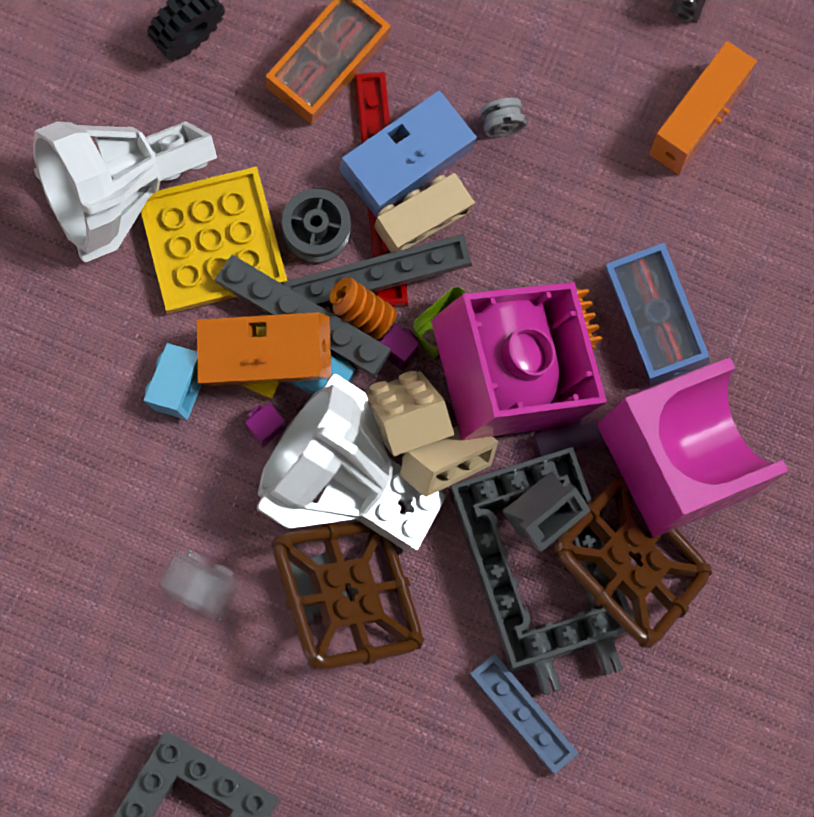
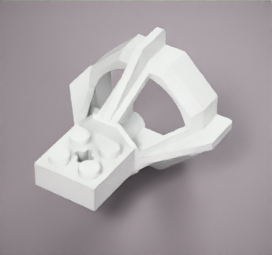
[33,121,217,262]
[257,374,446,552]

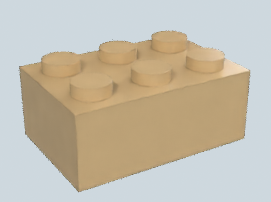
[363,371,454,456]

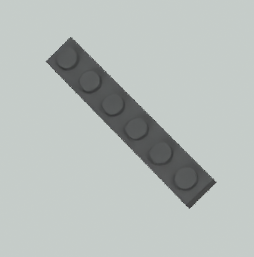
[283,234,472,307]
[215,255,391,378]

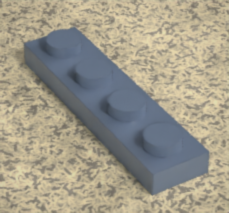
[470,653,579,775]

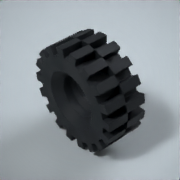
[147,0,225,61]

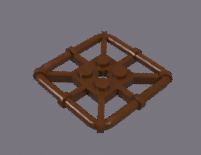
[554,476,712,648]
[272,521,424,670]

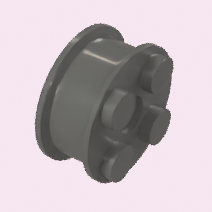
[282,189,350,263]

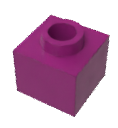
[380,324,420,371]
[245,403,286,448]

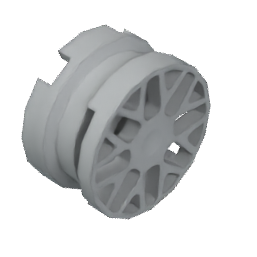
[480,97,527,137]

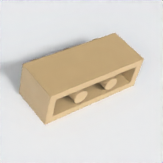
[374,173,475,253]
[399,426,498,497]

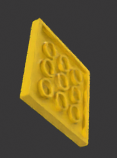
[141,166,287,314]

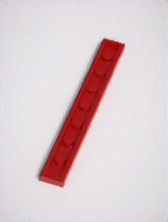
[355,72,408,308]

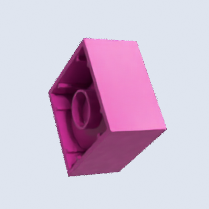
[431,282,607,441]
[597,357,789,538]

